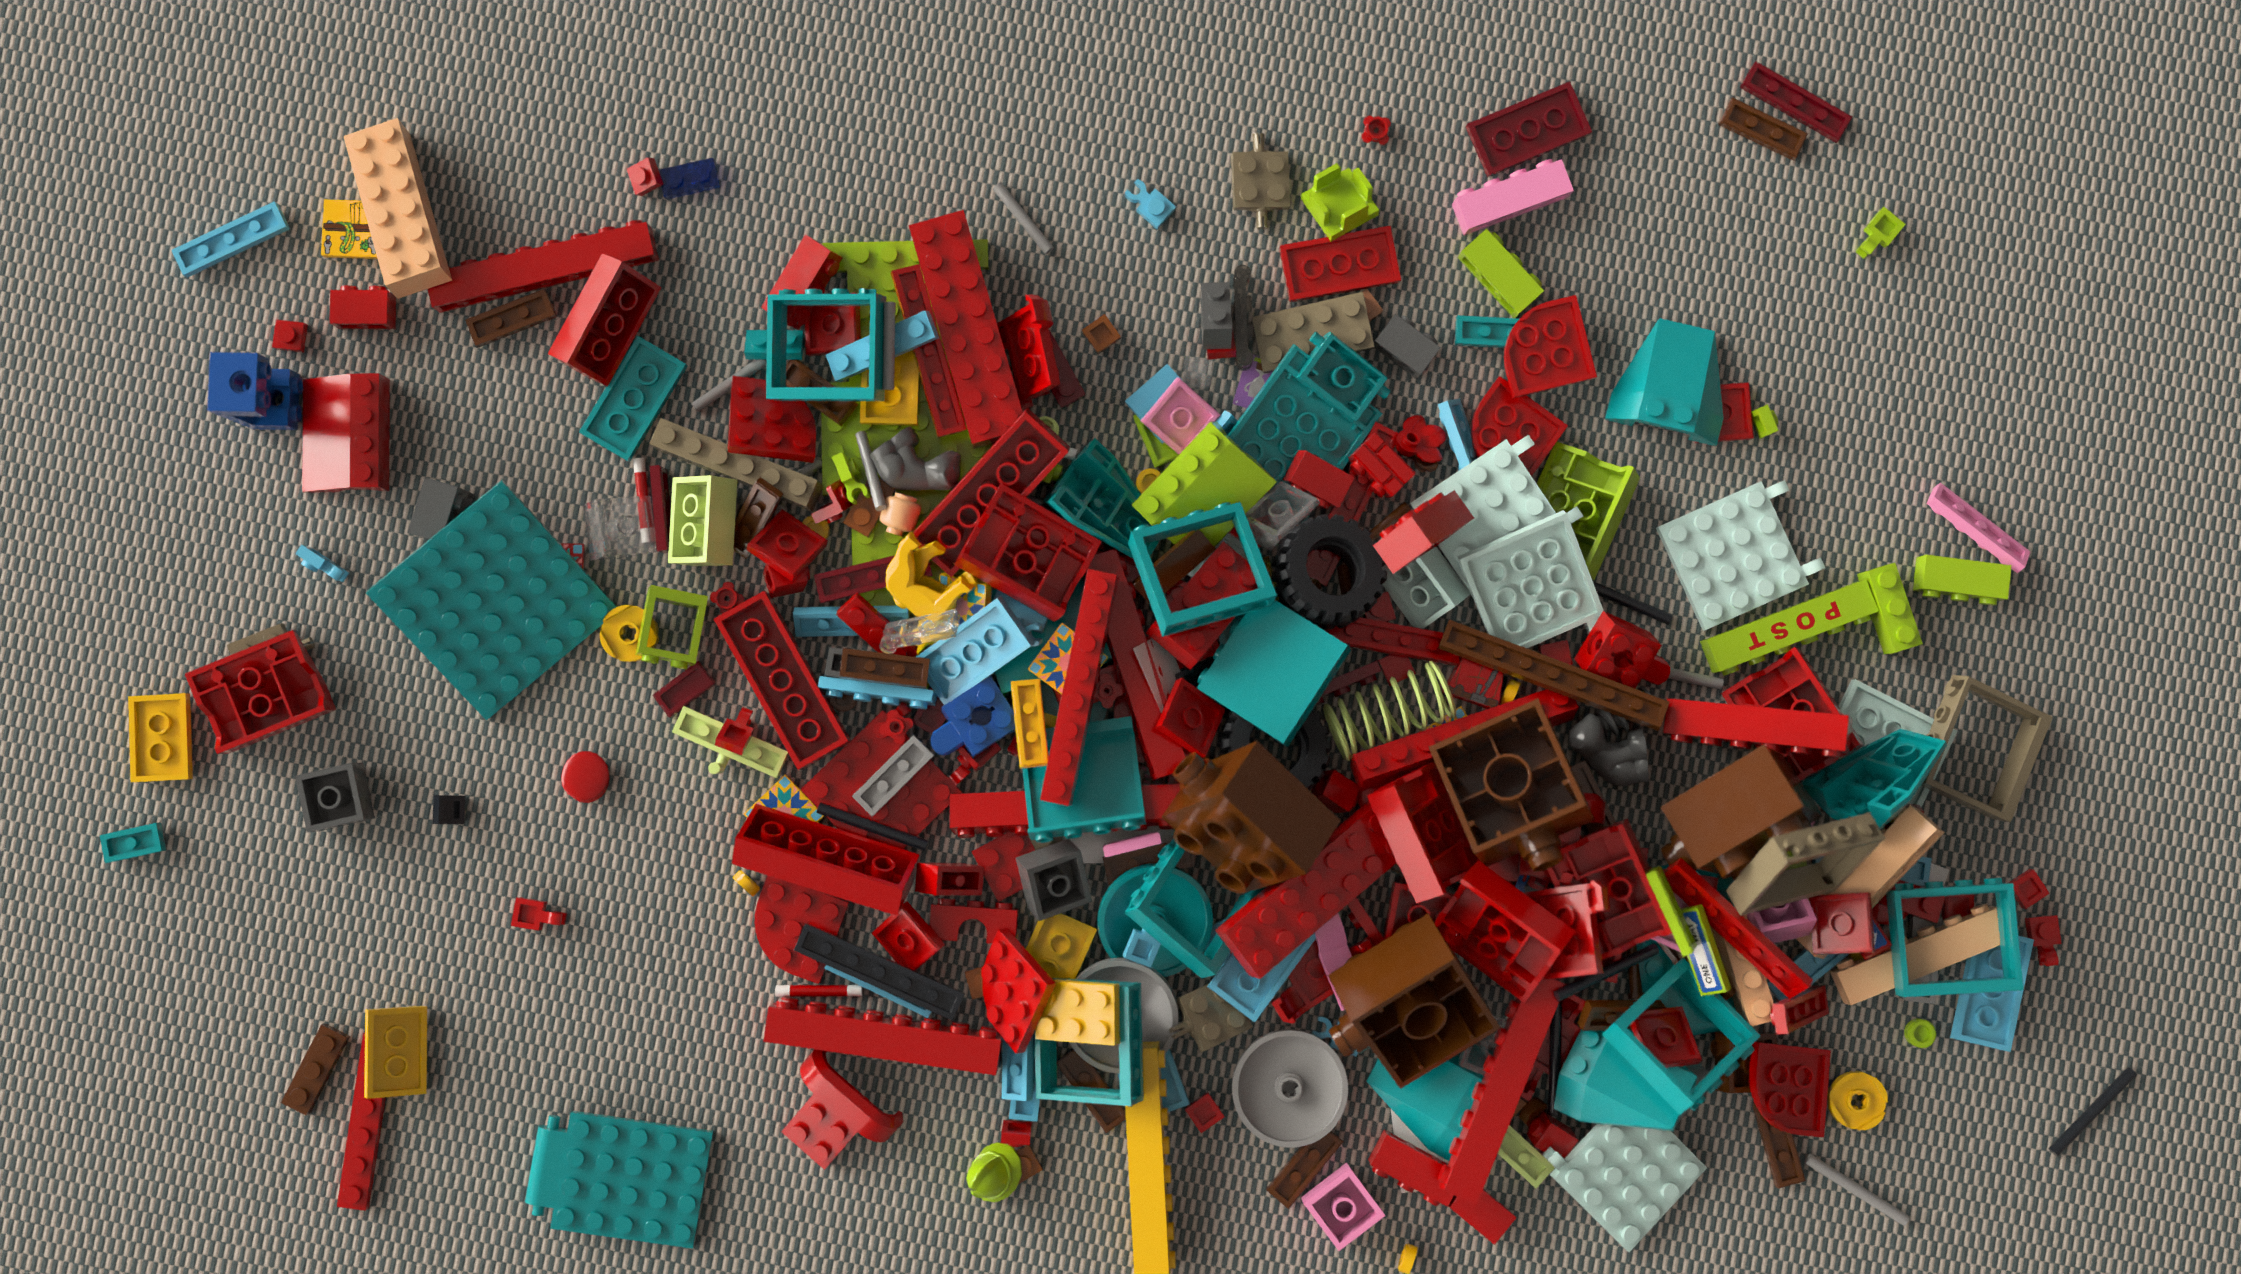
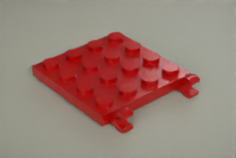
[800,702,971,849]

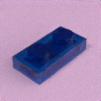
[659,158,721,200]

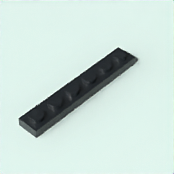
[794,923,965,1021]

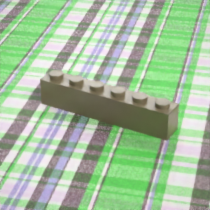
[649,418,823,512]

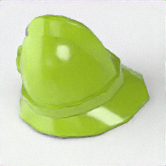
[966,1142,1022,1203]

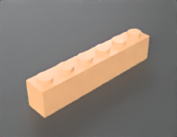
[1796,805,1945,959]
[1830,903,2000,1005]

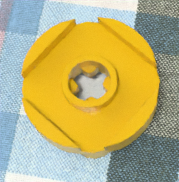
[599,605,659,662]
[1827,1071,1888,1130]

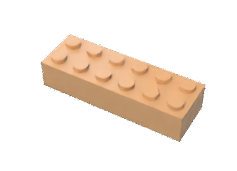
[343,118,452,299]

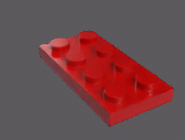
[1279,225,1401,303]

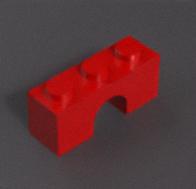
[929,898,1019,944]

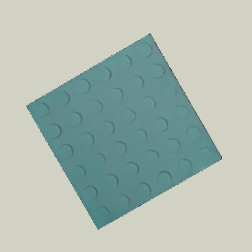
[366,479,617,721]

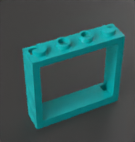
[766,288,887,401]
[1128,502,1277,637]
[1124,829,1267,978]
[1886,878,2024,997]
[1602,958,1761,1115]
[1033,978,1144,1106]

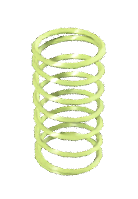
[1323,661,1456,761]

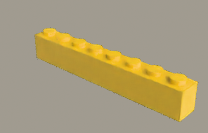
[1125,1041,1176,1274]

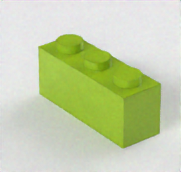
[1457,228,1544,318]
[1913,555,2012,606]
[1857,562,1923,654]

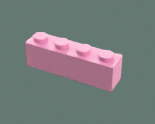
[1452,159,1574,236]

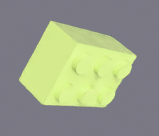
[668,475,737,566]

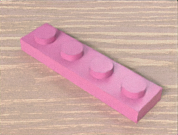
[1927,482,2030,573]

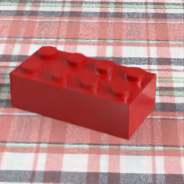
[548,254,662,387]
[1146,541,1259,670]

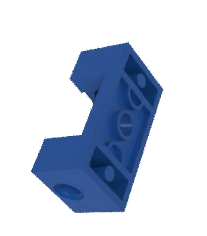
[207,352,303,430]

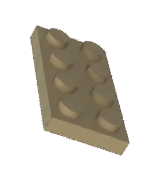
[1252,292,1375,374]

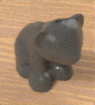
[870,426,961,491]
[1568,714,1649,786]

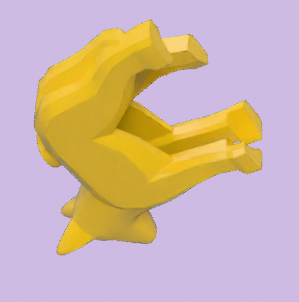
[886,531,978,655]

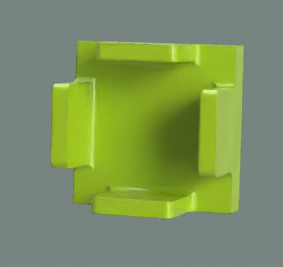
[1301,163,1379,242]

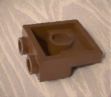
[1710,1032,1777,1094]

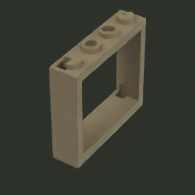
[1921,675,2053,823]
[1726,813,1885,916]

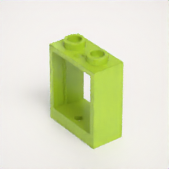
[635,585,708,669]

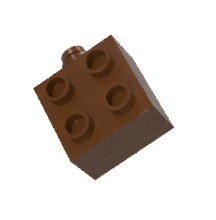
[1429,699,1595,872]
[1162,741,1341,894]
[1661,745,1823,881]
[1328,914,1501,1089]

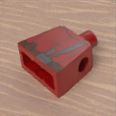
[1442,657,1504,709]

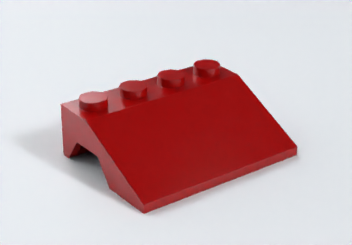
[302,373,390,492]
[954,483,1102,622]
[184,630,336,754]
[1721,647,1864,781]
[1367,760,1481,903]
[1547,818,1672,960]
[1435,860,1576,1003]

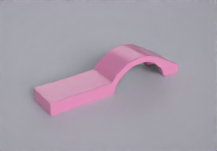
[1315,913,1352,1010]

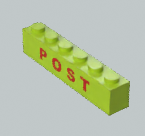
[1700,579,1879,676]

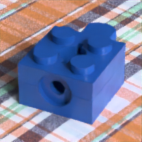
[931,676,1016,758]

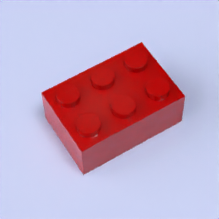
[1373,490,1474,574]

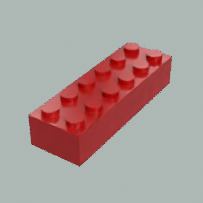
[912,407,1070,578]
[714,591,851,770]
[1663,698,1853,759]
[732,804,920,916]

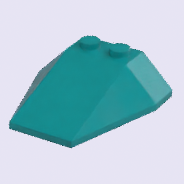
[1604,318,1723,446]
[1044,438,1160,559]
[1802,729,1947,829]
[1554,1029,1698,1131]
[1366,1045,1493,1161]

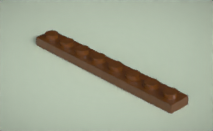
[1438,620,1669,731]

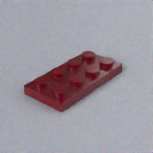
[1466,81,1592,178]

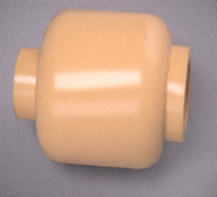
[880,492,921,536]

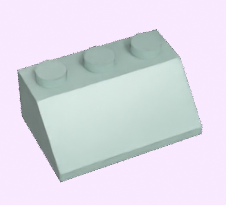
[1382,547,1470,629]

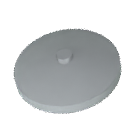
[1070,958,1179,1074]
[1232,1029,1348,1148]

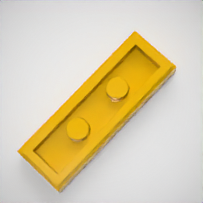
[1011,679,1049,769]

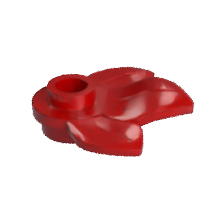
[1396,415,1448,463]

